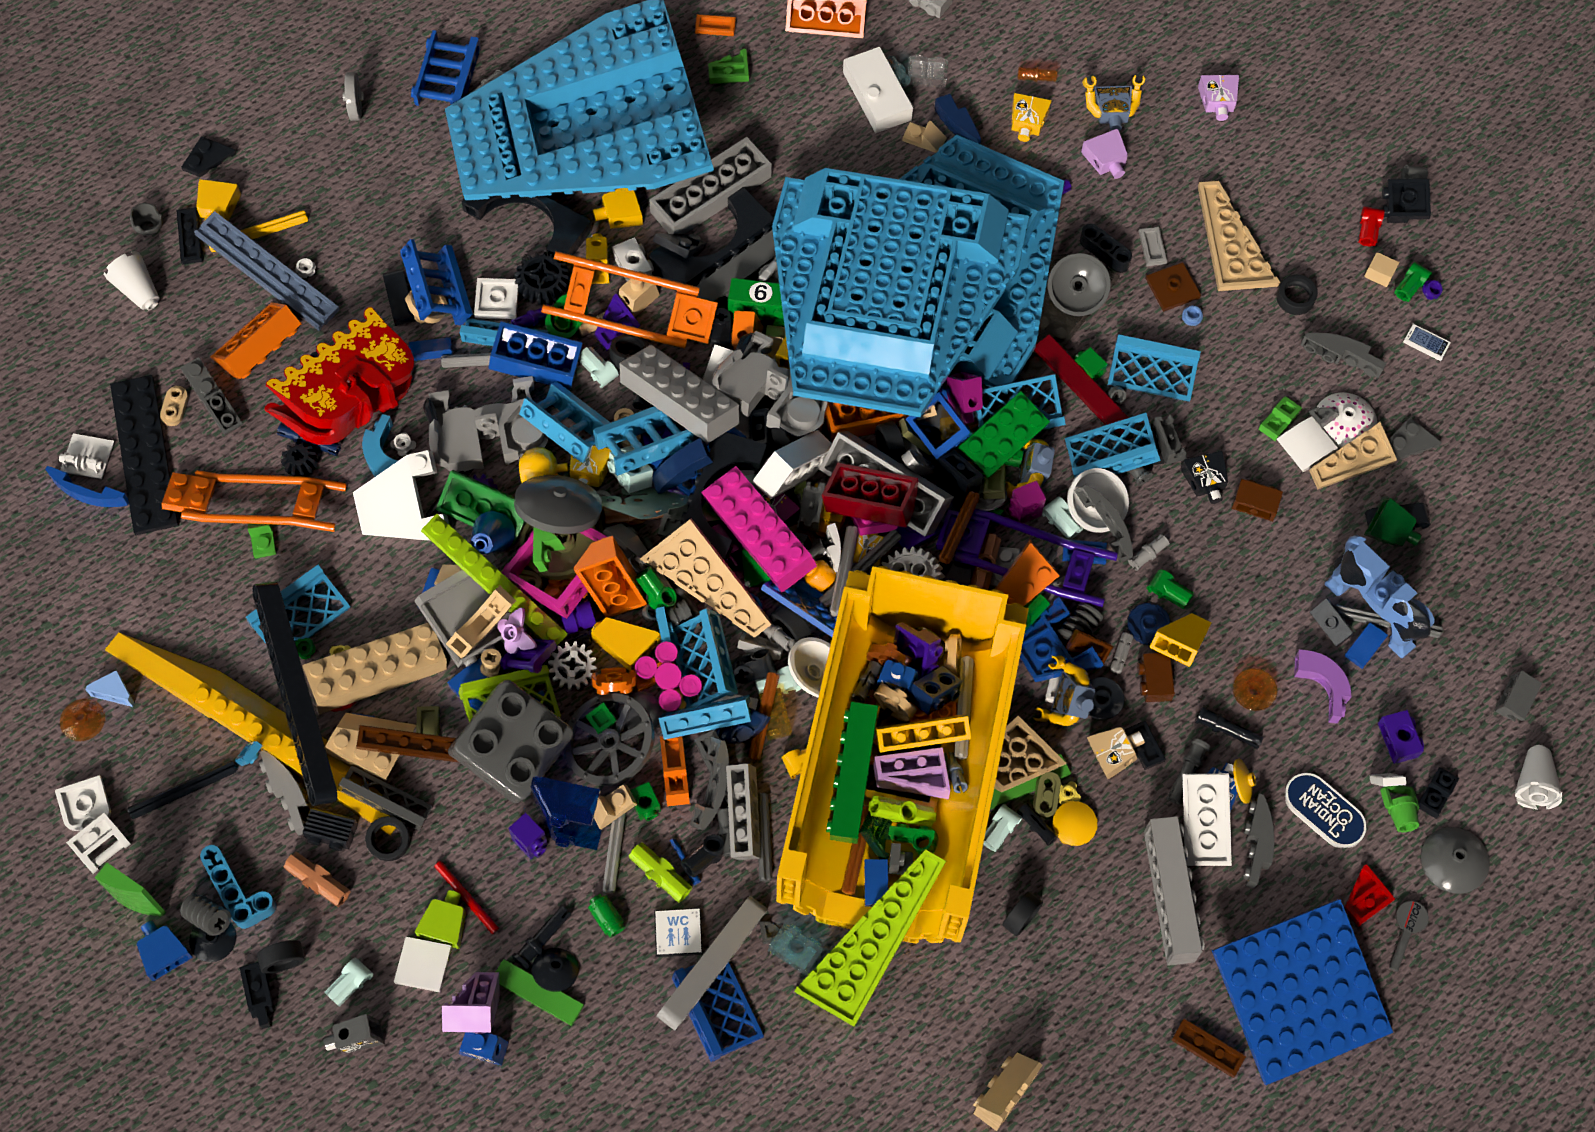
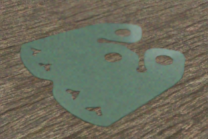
[601,488,689,519]

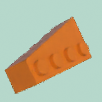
[994,540,1060,606]

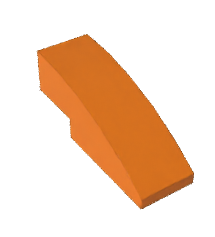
[660,736,690,806]

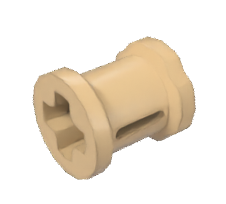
[480,649,501,677]

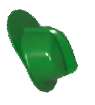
[545,294,588,339]

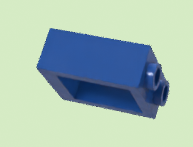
[906,392,973,460]

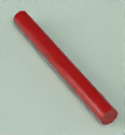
[434,861,499,934]

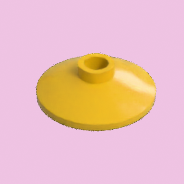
[1233,759,1256,804]

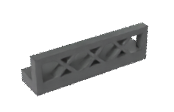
[338,765,433,831]

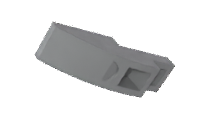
[259,750,309,836]

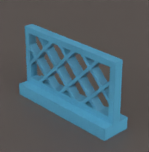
[1107,334,1201,402]
[976,374,1066,429]
[1065,413,1161,478]
[246,565,351,644]
[670,608,738,708]

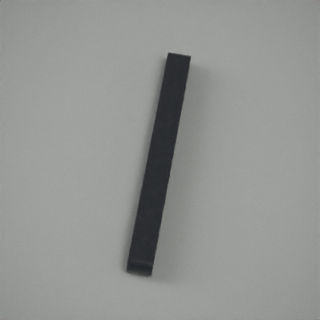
[252,582,337,806]

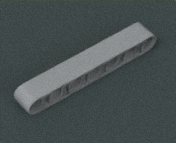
[656,896,768,1031]

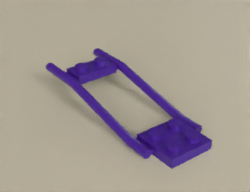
[936,509,1118,607]

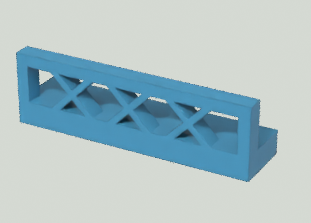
[460,318,548,346]
[659,695,752,740]

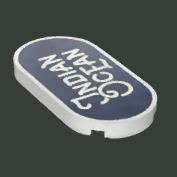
[1285,773,1366,848]

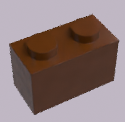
[1231,479,1283,522]
[1137,653,1175,702]

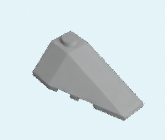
[603,523,673,589]

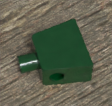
[1364,498,1422,547]

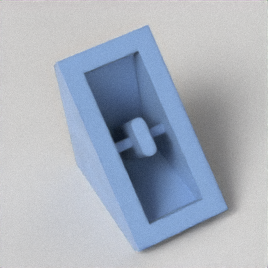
[85,671,134,707]

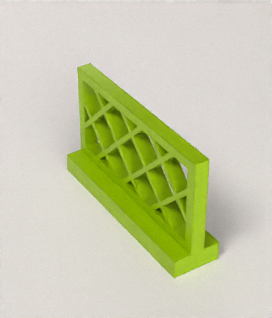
[458,665,561,722]

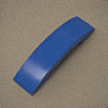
[45,466,129,507]

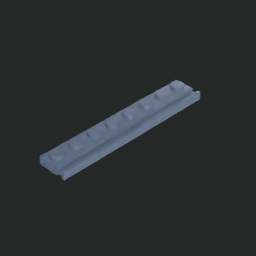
[194,211,339,331]

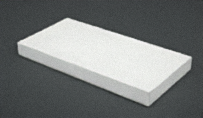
[1183,773,1232,866]

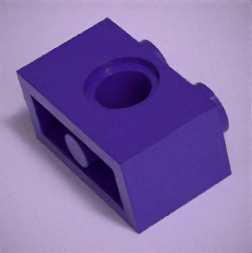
[1377,710,1424,764]
[508,813,548,859]

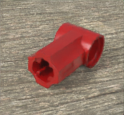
[1358,206,1385,247]

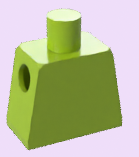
[415,890,466,949]

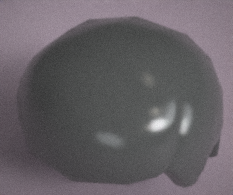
[130,203,163,236]

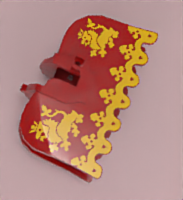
[264,307,414,445]

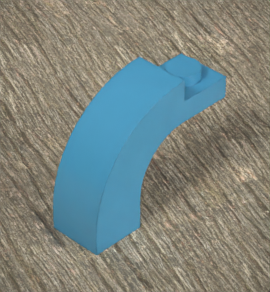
[362,414,398,477]

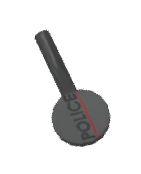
[1389,901,1429,972]

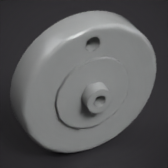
[343,72,364,121]

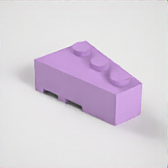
[873,747,950,799]
[442,972,500,1034]

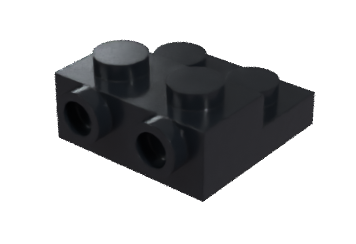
[1382,179,1431,223]

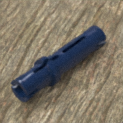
[277,422,342,457]

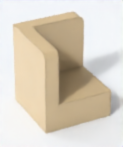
[1364,253,1399,287]

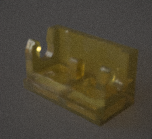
[757,688,791,741]

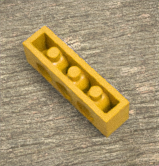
[876,714,971,752]

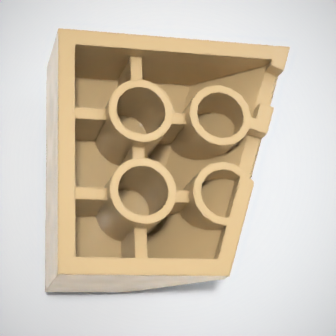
[325,713,416,782]
[994,716,1066,792]
[973,1053,1043,1131]

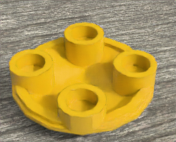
[1053,801,1097,846]

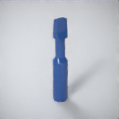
[670,839,701,885]

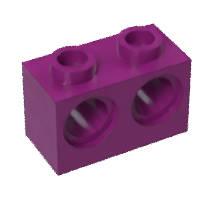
[1008,481,1046,523]

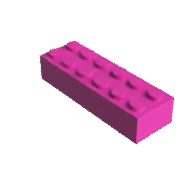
[701,466,817,593]

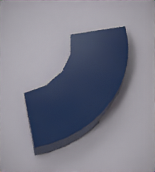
[716,707,771,744]

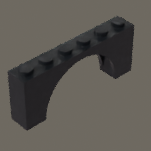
[649,187,774,292]
[461,194,592,264]
[680,432,767,563]

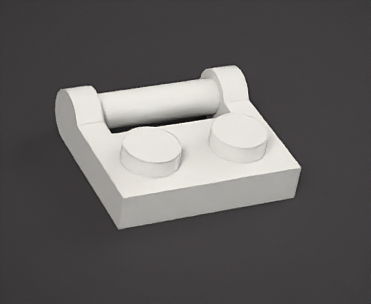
[66,813,131,874]

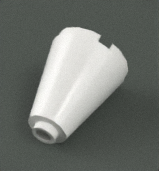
[104,251,159,310]
[1515,745,1562,810]

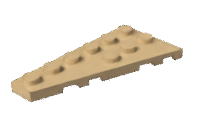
[1198,181,1280,291]
[640,518,773,638]

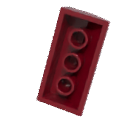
[822,463,919,528]

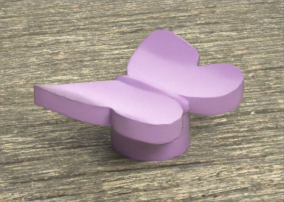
[498,608,537,654]

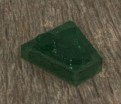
[859,796,892,859]

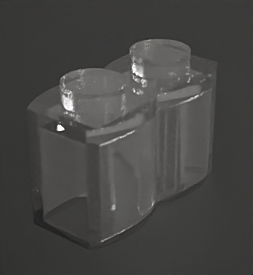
[906,55,948,88]

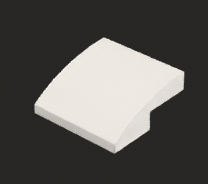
[1277,416,1338,472]
[826,523,841,572]

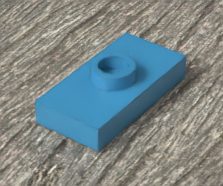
[655,607,674,643]
[235,741,263,766]

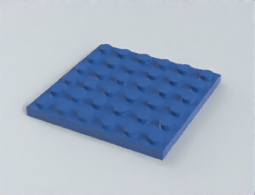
[1212,899,1393,1085]

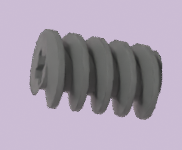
[1056,603,1103,647]
[180,894,231,936]

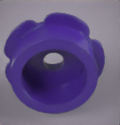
[1422,280,1442,300]

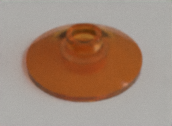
[1233,668,1277,711]
[60,699,105,741]

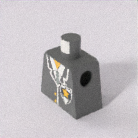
[323,1014,384,1054]

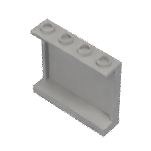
[415,552,528,668]

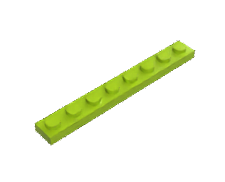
[421,514,568,645]

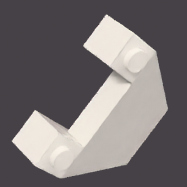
[353,450,449,541]

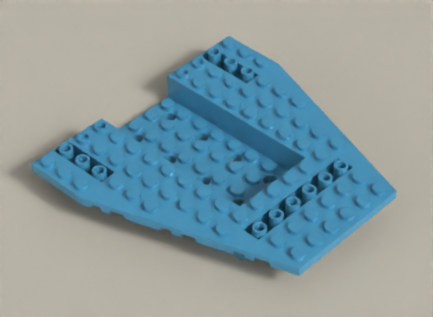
[445,0,714,200]
[852,134,1064,394]
[772,168,1029,417]

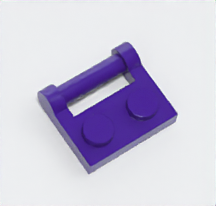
[500,638,557,673]

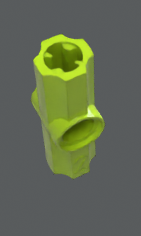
[868,796,937,827]
[629,842,692,903]

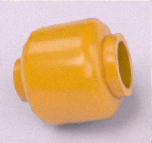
[804,560,836,592]

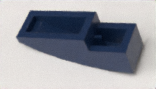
[935,94,981,144]
[652,438,713,494]

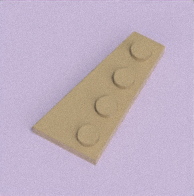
[1309,422,1397,490]

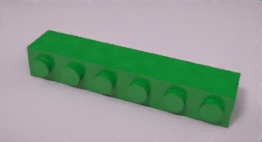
[826,702,878,844]

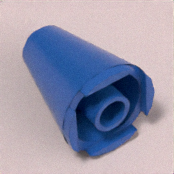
[471,511,515,555]

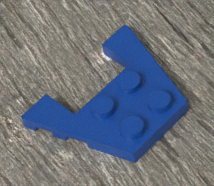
[1020,597,1103,682]

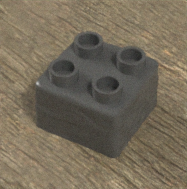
[448,680,574,804]

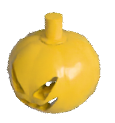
[519,447,569,483]

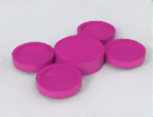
[635,642,702,712]

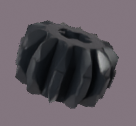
[281,441,318,476]

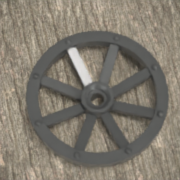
[564,693,655,786]

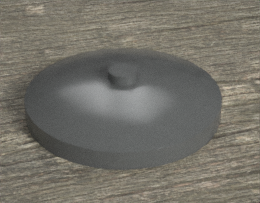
[514,475,603,534]

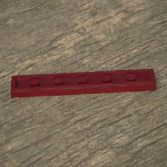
[1034,334,1129,438]

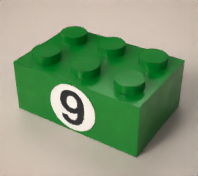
[728,278,785,327]

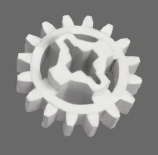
[548,641,597,690]

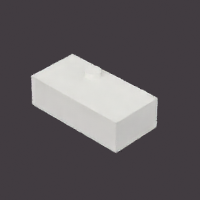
[843,47,913,133]
[752,430,832,499]

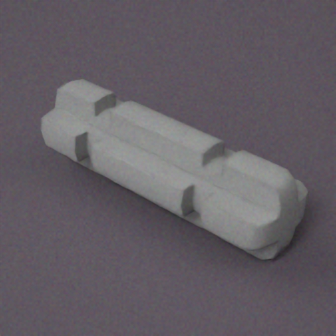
[1110,632,1133,674]

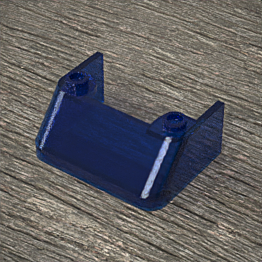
[530,777,602,850]

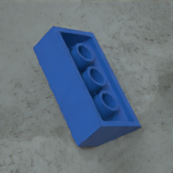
[489,321,582,390]

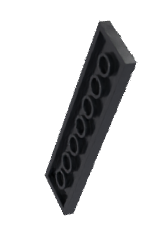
[110,375,179,536]

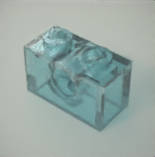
[768,923,823,976]

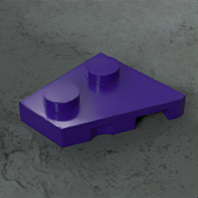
[594,294,640,351]

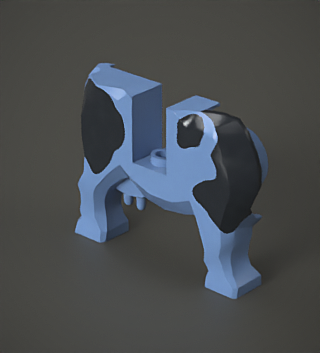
[1324,535,1435,658]

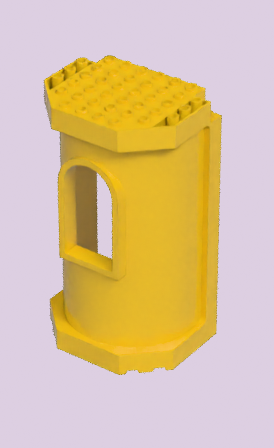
[776,566,1029,943]

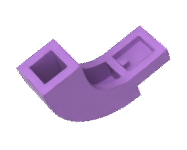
[1294,649,1351,723]

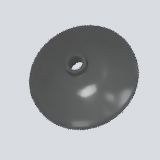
[1048,253,1111,316]
[1421,827,1490,894]

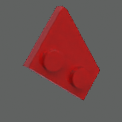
[1344,864,1395,927]

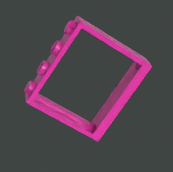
[501,528,607,619]

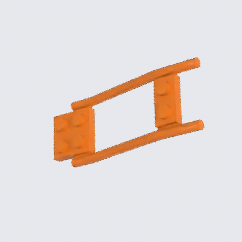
[541,251,718,349]
[162,470,347,532]

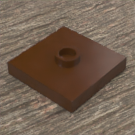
[1145,262,1201,312]

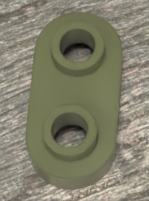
[1033,772,1061,817]

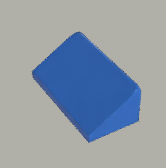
[409,337,453,361]

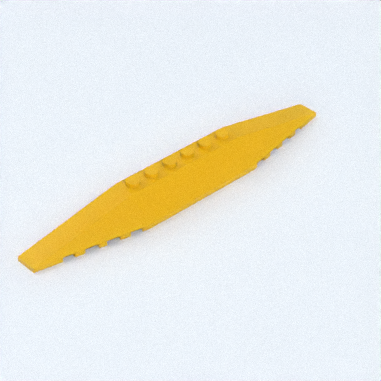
[105,632,396,836]

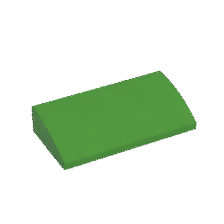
[95,863,166,916]

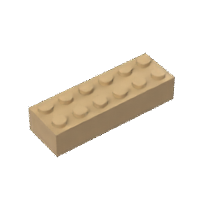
[302,623,447,714]

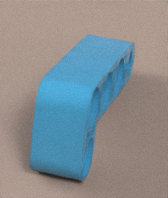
[200,845,277,929]

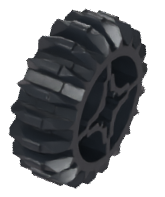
[514,252,570,306]

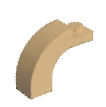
[446,586,516,659]

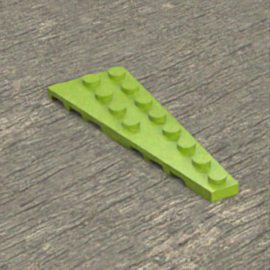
[794,849,947,1027]

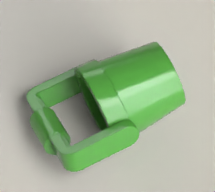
[1380,785,1419,832]

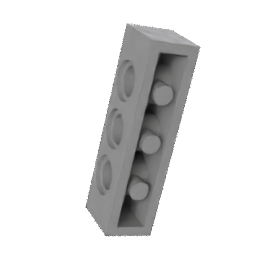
[726,764,761,860]

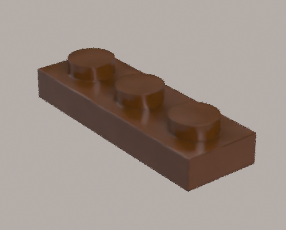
[1171,1019,1246,1078]

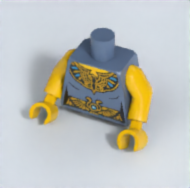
[1082,75,1145,131]
[1006,439,1055,498]
[1033,656,1095,726]

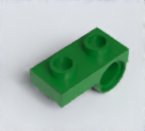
[888,824,939,855]

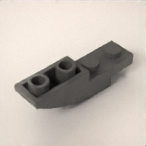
[1301,333,1387,378]
[180,357,243,436]
[1243,793,1274,889]

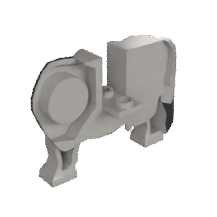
[712,331,828,437]
[423,376,549,472]

